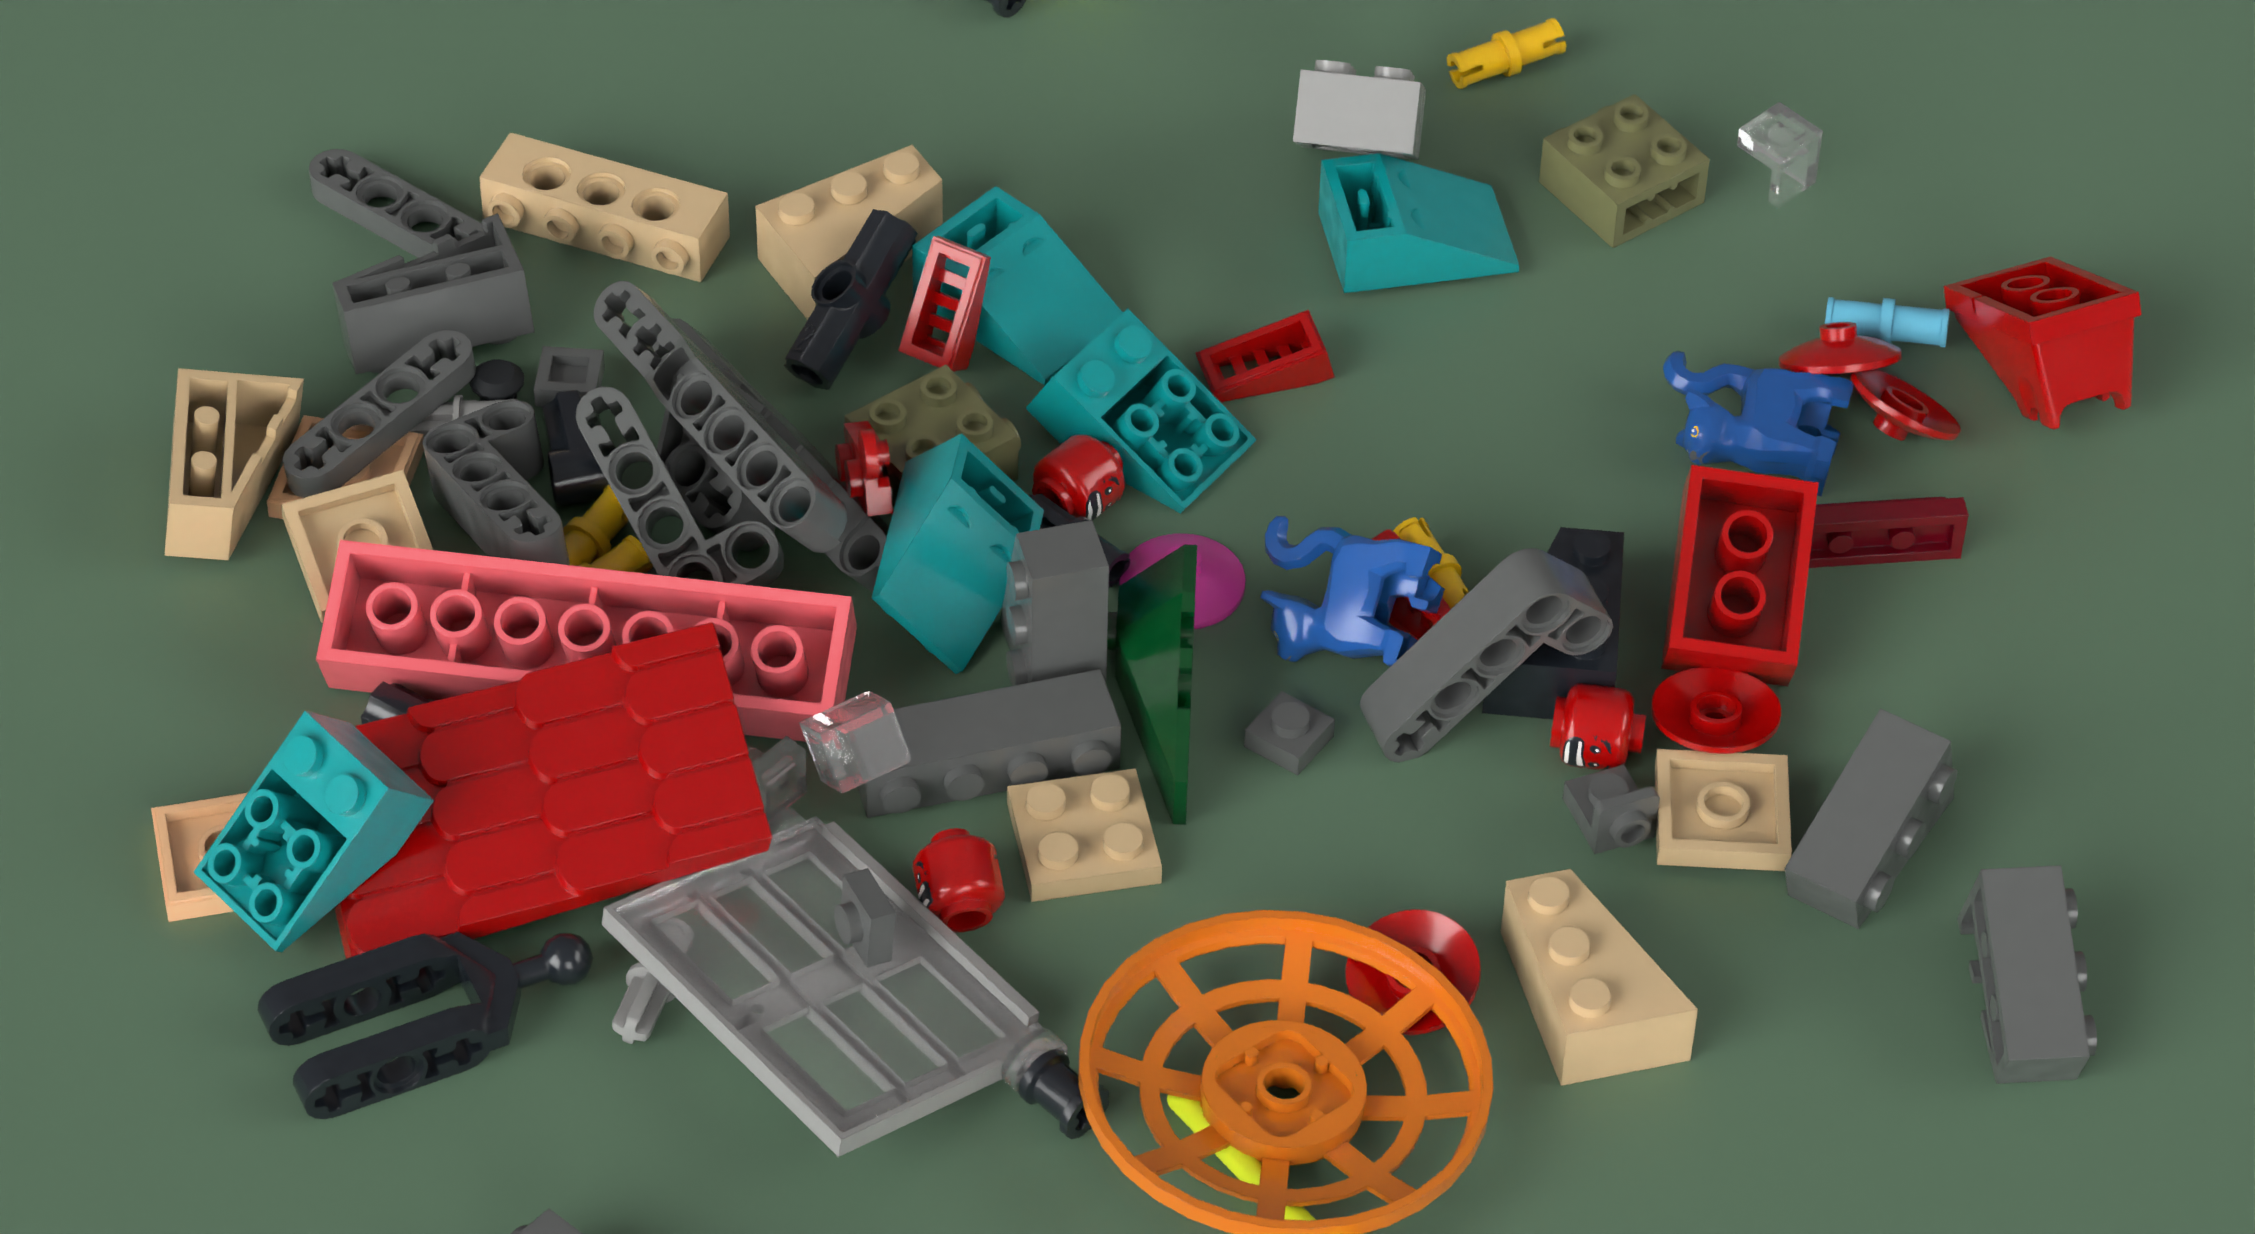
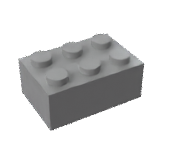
[1293,60,1426,160]

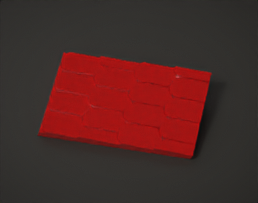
[335,622,772,959]

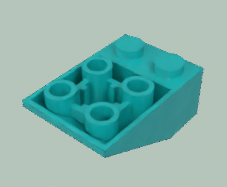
[1318,153,1520,293]
[912,186,1123,386]
[1026,308,1257,513]
[871,433,1044,674]
[194,711,434,953]

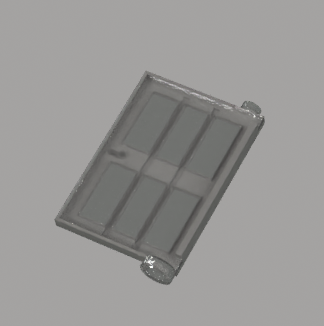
[601,808,1068,1157]

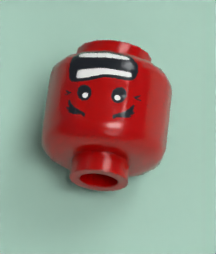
[1032,434,1125,520]
[1550,683,1646,771]
[912,828,1005,933]

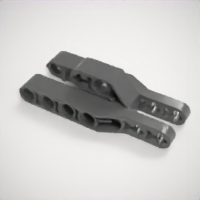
[594,281,889,592]

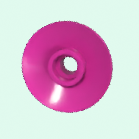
[1119,533,1246,630]

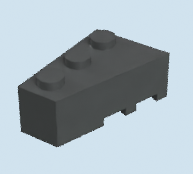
[332,213,535,375]
[1000,520,1109,686]
[1785,708,1958,929]
[1957,865,2097,1084]

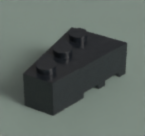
[1482,527,1624,719]

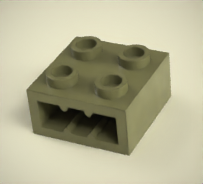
[1539,94,1710,248]
[844,365,1021,508]

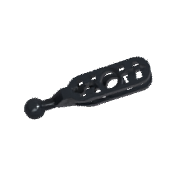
[257,932,593,1119]

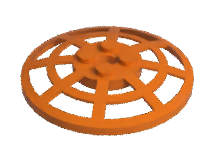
[1079,910,1493,1234]

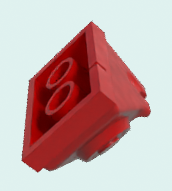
[1943,256,2142,430]

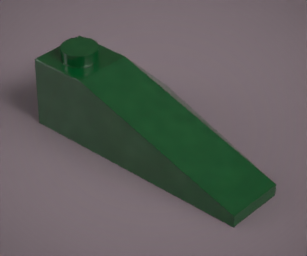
[1107,544,1197,825]

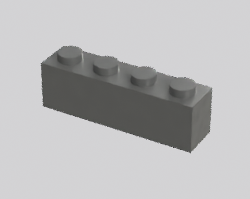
[848,669,1121,818]

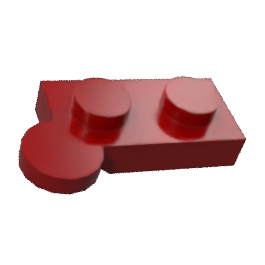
[835,421,893,516]

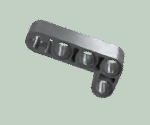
[576,387,785,587]
[422,400,570,565]
[1359,548,1613,763]

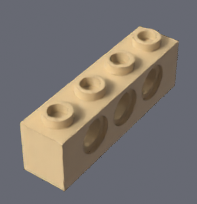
[479,132,730,282]

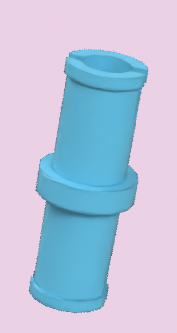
[1825,297,1950,348]

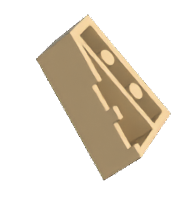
[756,145,943,320]
[164,368,304,560]
[1501,869,1698,1086]

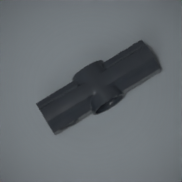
[784,209,918,390]

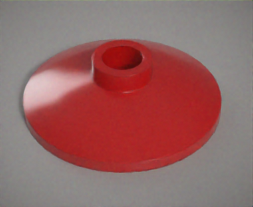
[1779,322,1902,374]
[1850,369,1961,441]
[1651,667,1782,754]
[1346,909,1481,1035]

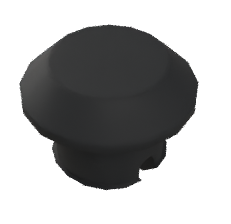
[469,359,524,401]

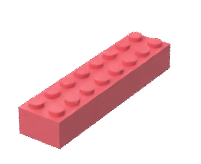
[316,540,857,745]

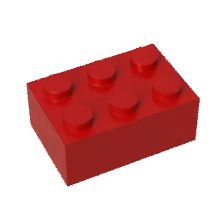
[1661,465,1819,687]

